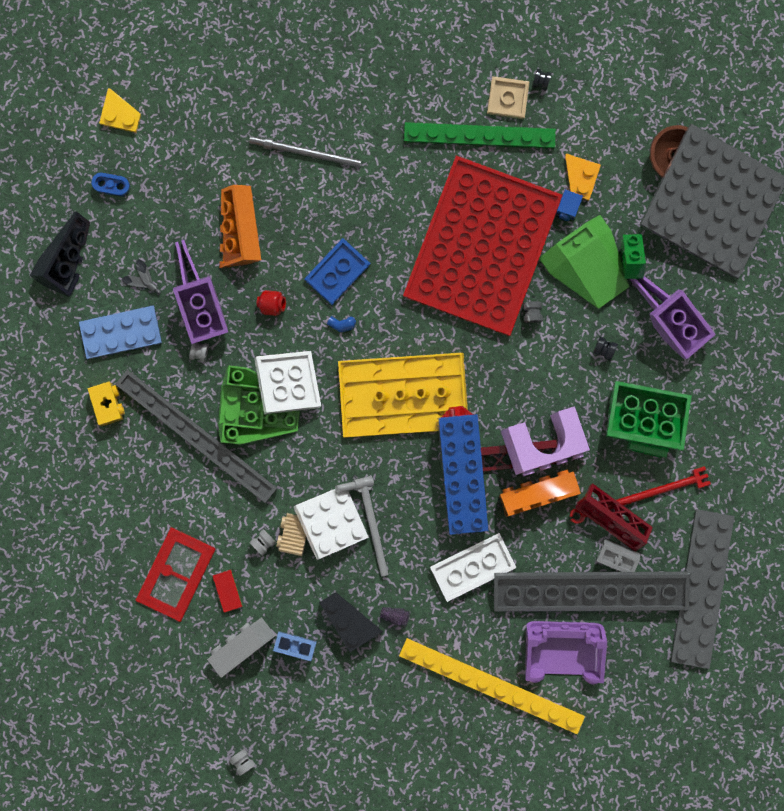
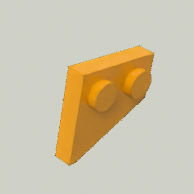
[565,154,601,201]

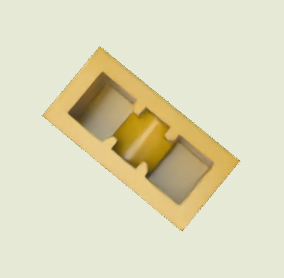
[87,381,125,426]

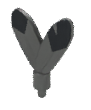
[122,259,161,294]

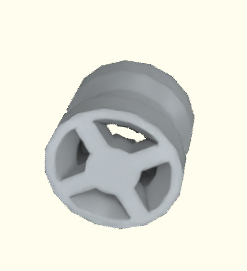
[189,342,209,363]

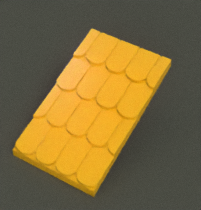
[338,353,468,438]

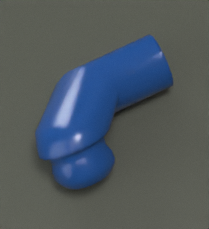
[327,316,356,333]

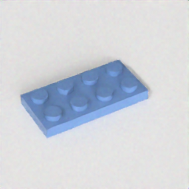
[79,306,162,360]

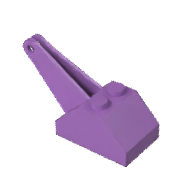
[173,240,228,344]
[629,276,716,359]

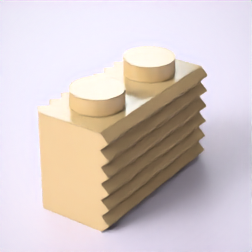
[276,513,306,556]

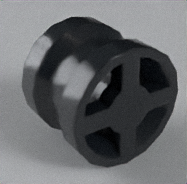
[532,68,552,91]

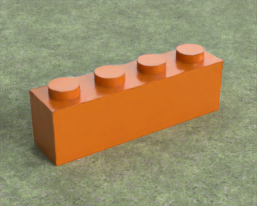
[219,185,261,268]
[499,470,581,517]

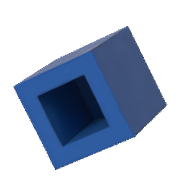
[556,189,583,221]

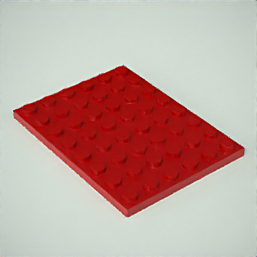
[403,155,562,337]

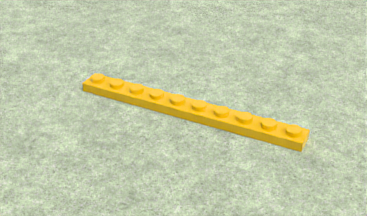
[399,638,585,734]

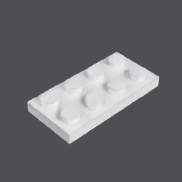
[430,533,516,602]

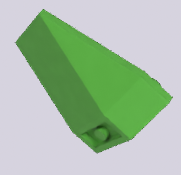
[539,215,629,309]
[218,365,300,444]

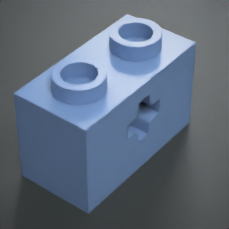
[273,631,317,661]

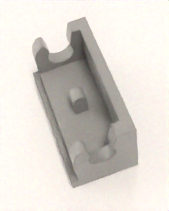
[597,538,640,572]

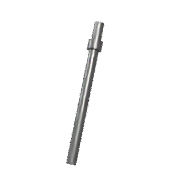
[249,136,361,168]

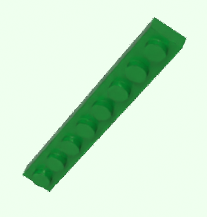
[404,122,556,149]

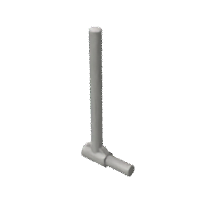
[335,476,388,577]

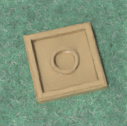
[487,76,529,119]

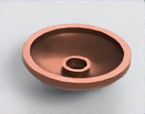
[650,125,688,178]

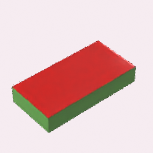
[213,570,243,612]

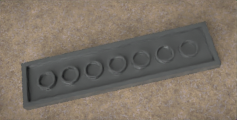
[670,509,735,669]

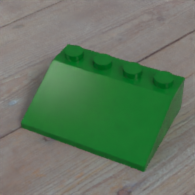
[606,381,692,451]

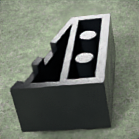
[319,592,383,652]

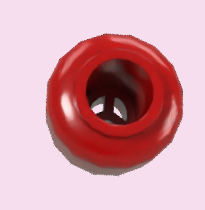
[256,290,286,316]

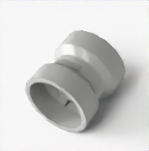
[249,529,276,556]
[229,748,256,776]

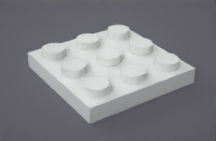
[254,351,321,414]
[294,489,369,560]

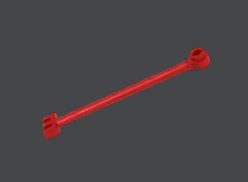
[569,466,711,524]

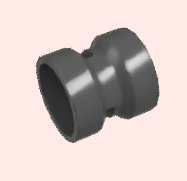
[523,301,543,323]

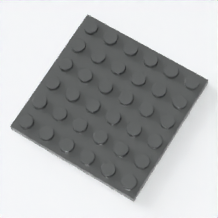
[639,124,784,279]

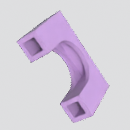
[501,406,590,476]

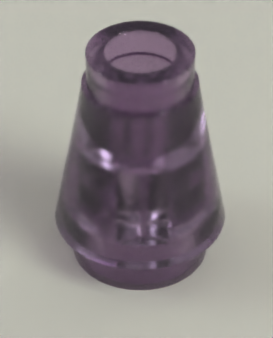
[380,607,410,627]

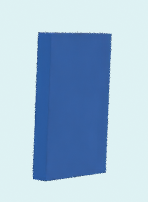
[304,238,371,305]

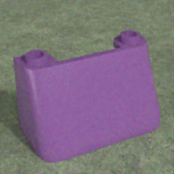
[525,621,607,684]

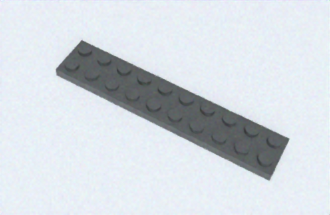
[494,571,690,611]

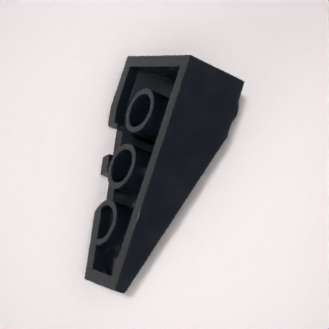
[30,212,90,297]

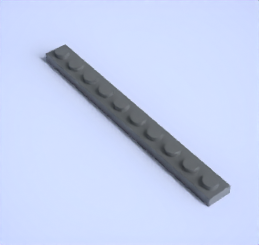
[116,369,278,503]

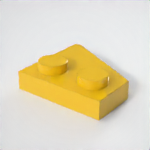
[99,89,141,133]

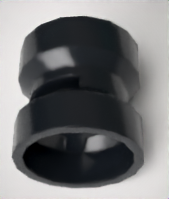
[593,336,618,361]

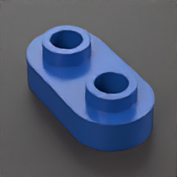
[92,173,130,196]

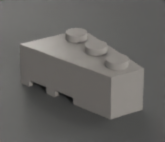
[207,618,275,678]

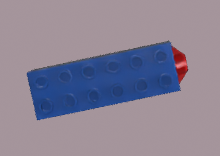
[437,406,488,535]

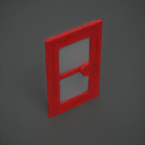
[135,527,216,622]

